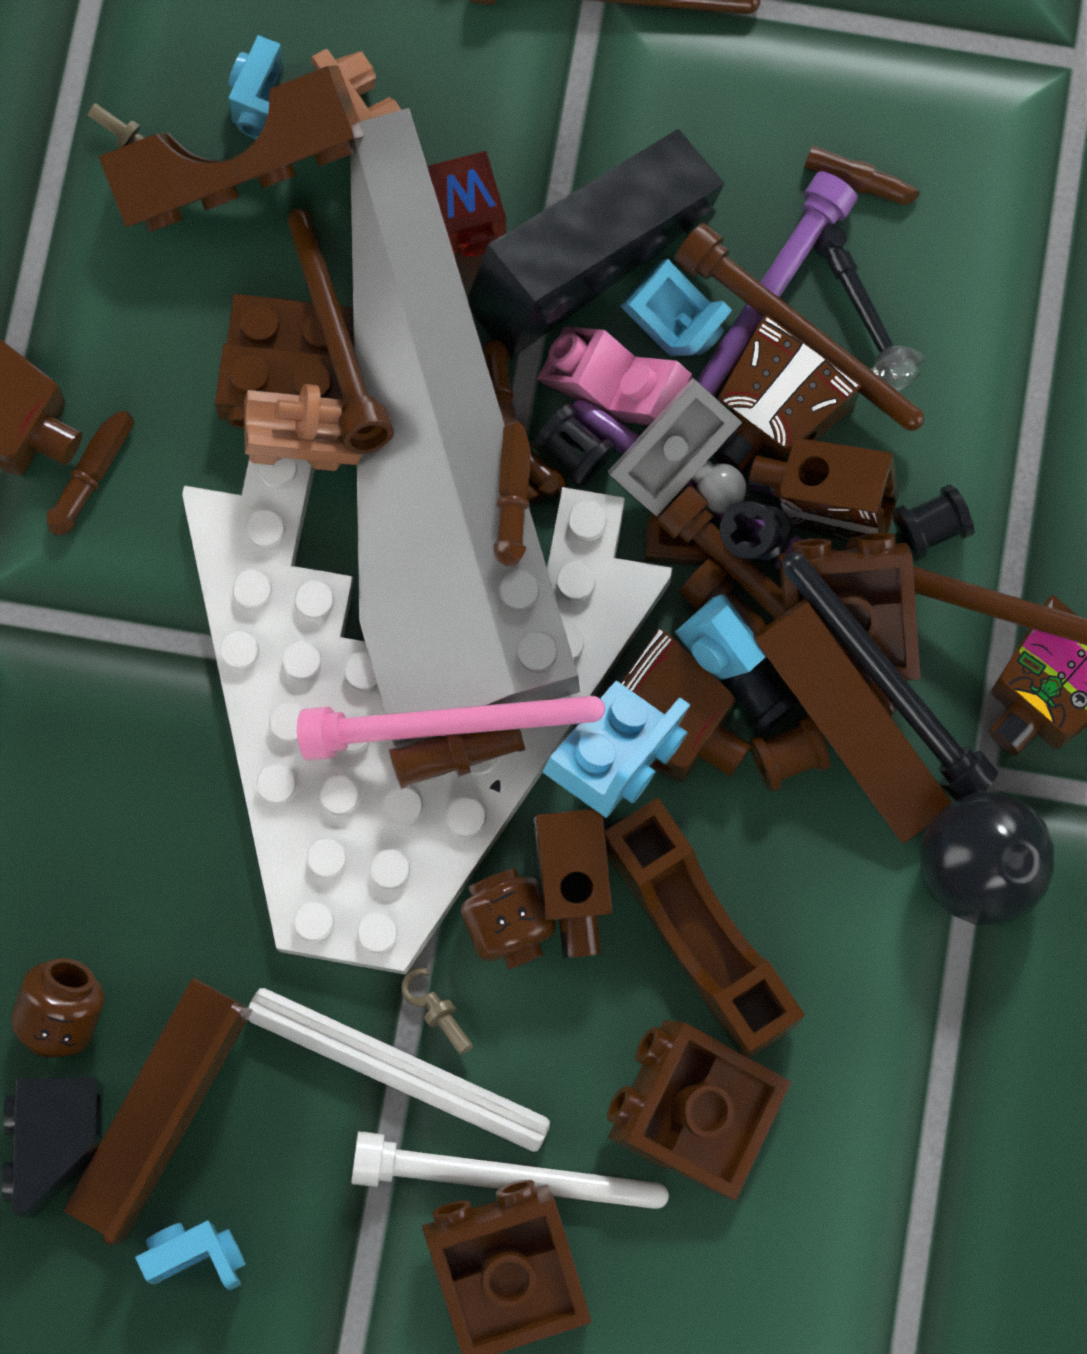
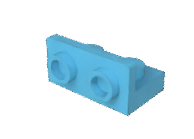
[542,681,690,818]

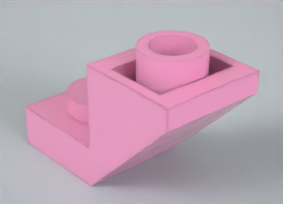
[537,326,692,426]

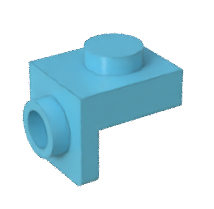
[228,35,283,140]
[620,259,732,357]
[675,595,766,681]
[135,1220,246,1291]

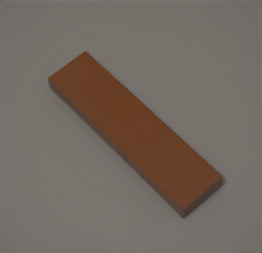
[753,599,952,844]

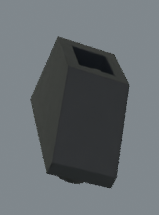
[2,1077,104,1218]

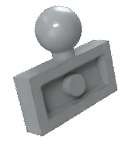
[608,377,746,517]

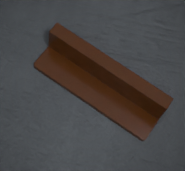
[63,978,253,1246]

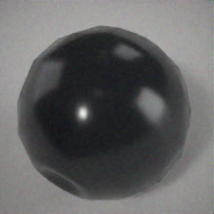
[920,792,1054,926]

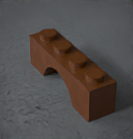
[98,65,363,233]
[604,797,805,1058]

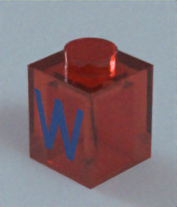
[427,151,506,257]

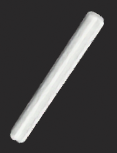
[249,988,550,1151]

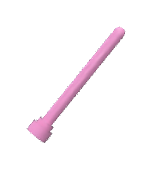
[297,696,605,760]

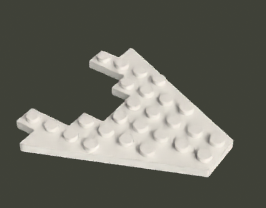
[182,458,672,975]

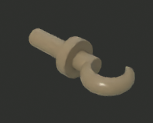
[87,103,144,148]
[402,968,473,1055]

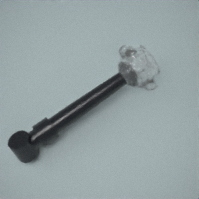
[813,225,926,391]

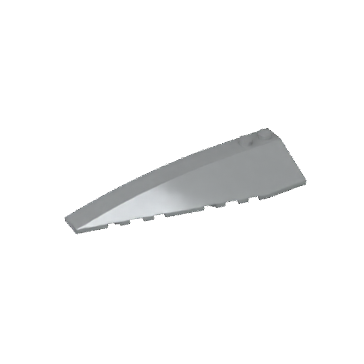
[350,108,580,745]

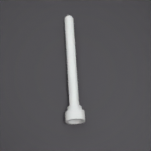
[351,1131,669,1209]

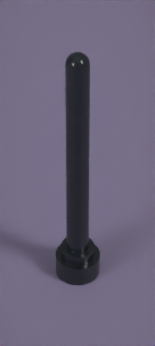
[782,552,998,801]

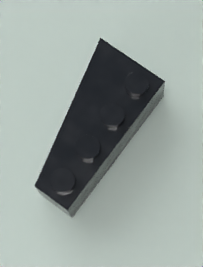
[467,128,725,360]

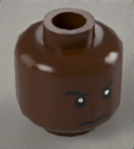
[461,868,556,970]
[10,958,105,1058]

